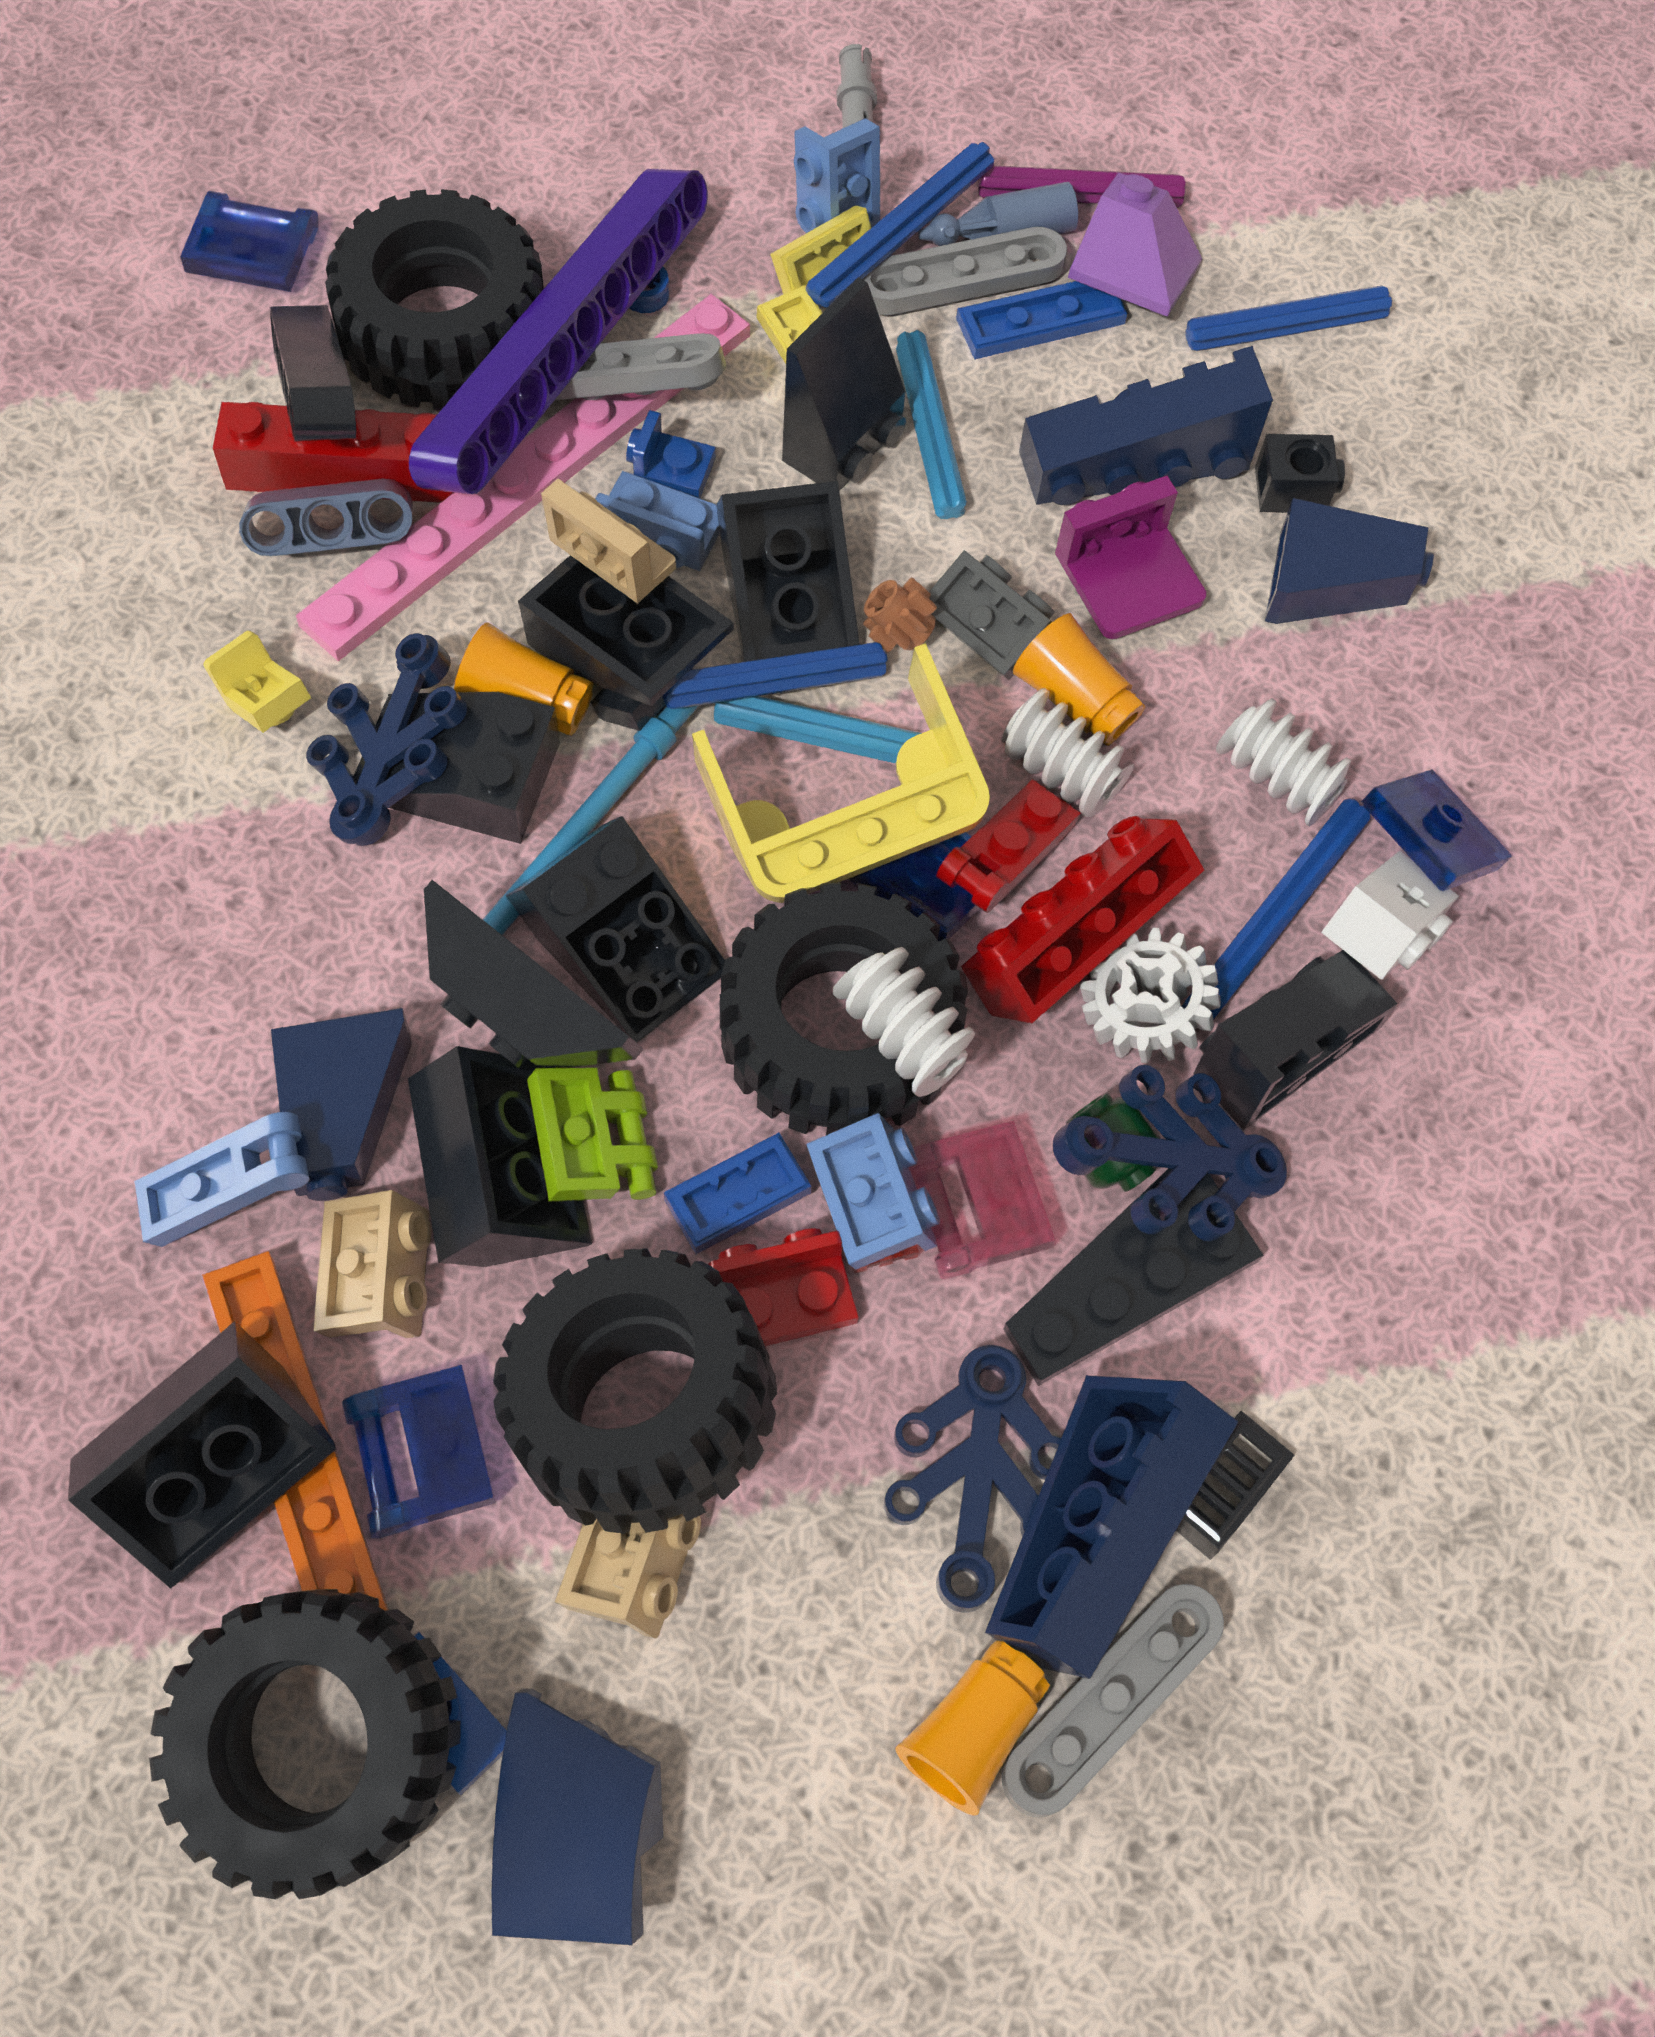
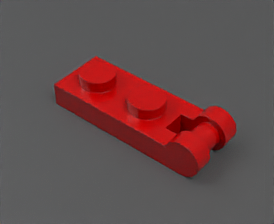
[936,779,1081,913]

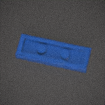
[956,281,1127,360]

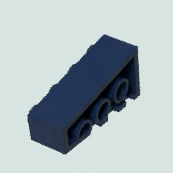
[1019,346,1273,505]
[985,1375,1239,1679]

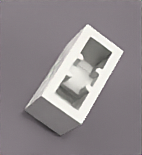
[1321,851,1459,980]

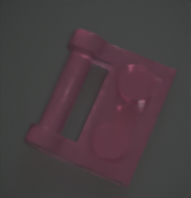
[909,1121,1055,1280]

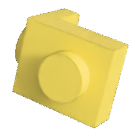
[203,631,311,733]

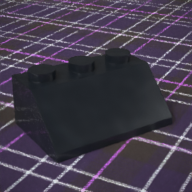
[408,1046,592,1267]
[68,1321,336,1589]

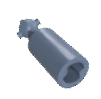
[918,182,1078,246]

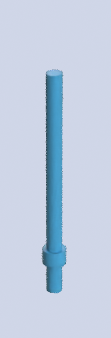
[483,705,699,935]

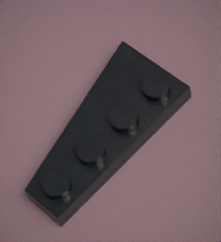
[1003,1168,1263,1386]

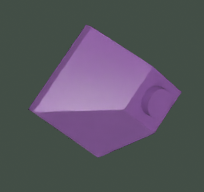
[1068,172,1202,317]

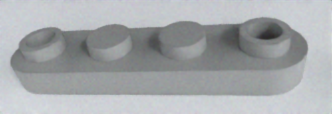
[862,227,1067,315]
[555,333,726,400]
[1002,1584,1224,1817]

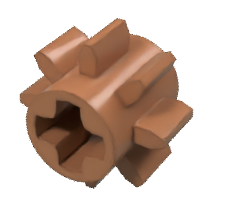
[863,577,937,653]

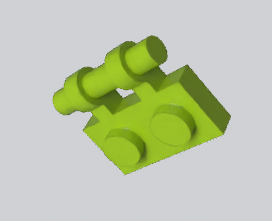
[527,1068,658,1201]

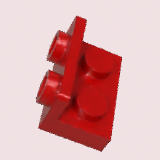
[708,1228,859,1346]

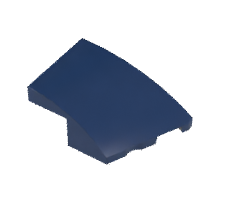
[491,1689,664,1945]

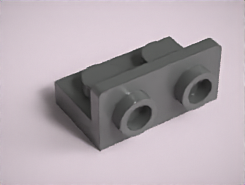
[929,550,1055,680]

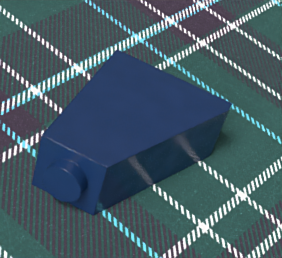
[1264,498,1434,624]
[271,1008,412,1201]

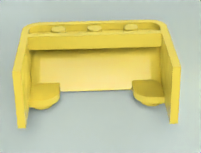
[692,643,990,903]

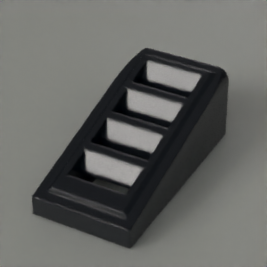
[1176,1410,1295,1560]

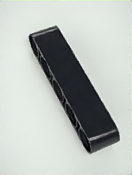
[270,305,356,441]

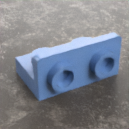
[794,118,880,233]
[595,471,720,571]
[806,1113,940,1270]

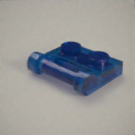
[180,191,319,292]
[342,1365,496,1538]

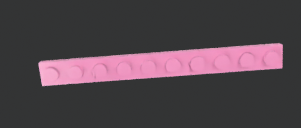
[296,294,750,661]

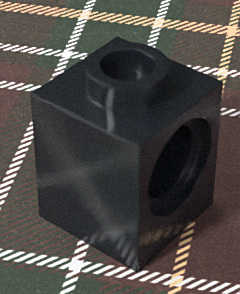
[1255,434,1345,513]

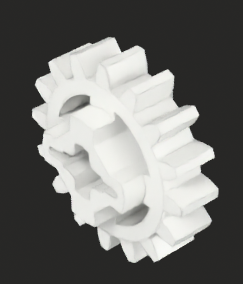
[1080,928,1221,1064]

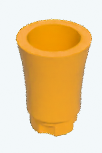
[1013,613,1146,746]
[454,622,594,736]
[895,1640,1050,1816]

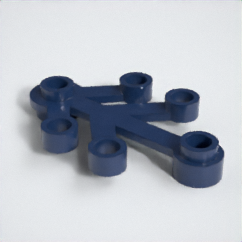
[306,633,467,846]
[1053,1065,1287,1241]
[884,1345,1061,1613]

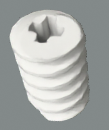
[1001,688,1134,817]
[1216,698,1351,827]
[833,947,976,1097]

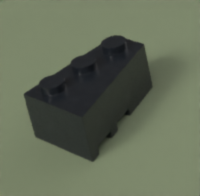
[1193,950,1398,1130]

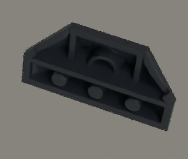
[424,880,644,1068]

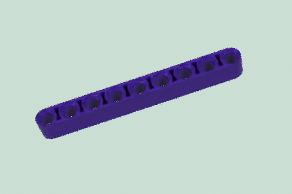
[409,169,708,494]

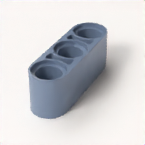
[239,479,413,556]

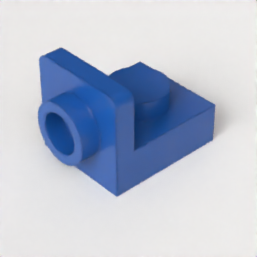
[626,410,716,499]

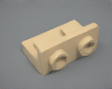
[541,479,676,604]
[313,1190,431,1338]
[555,1514,701,1638]

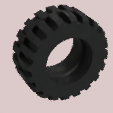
[325,189,544,410]
[720,882,968,1135]
[493,1248,777,1534]
[149,1589,461,1900]

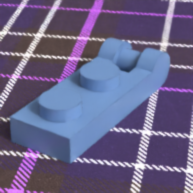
[134,1112,309,1247]

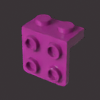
[1055,476,1206,639]

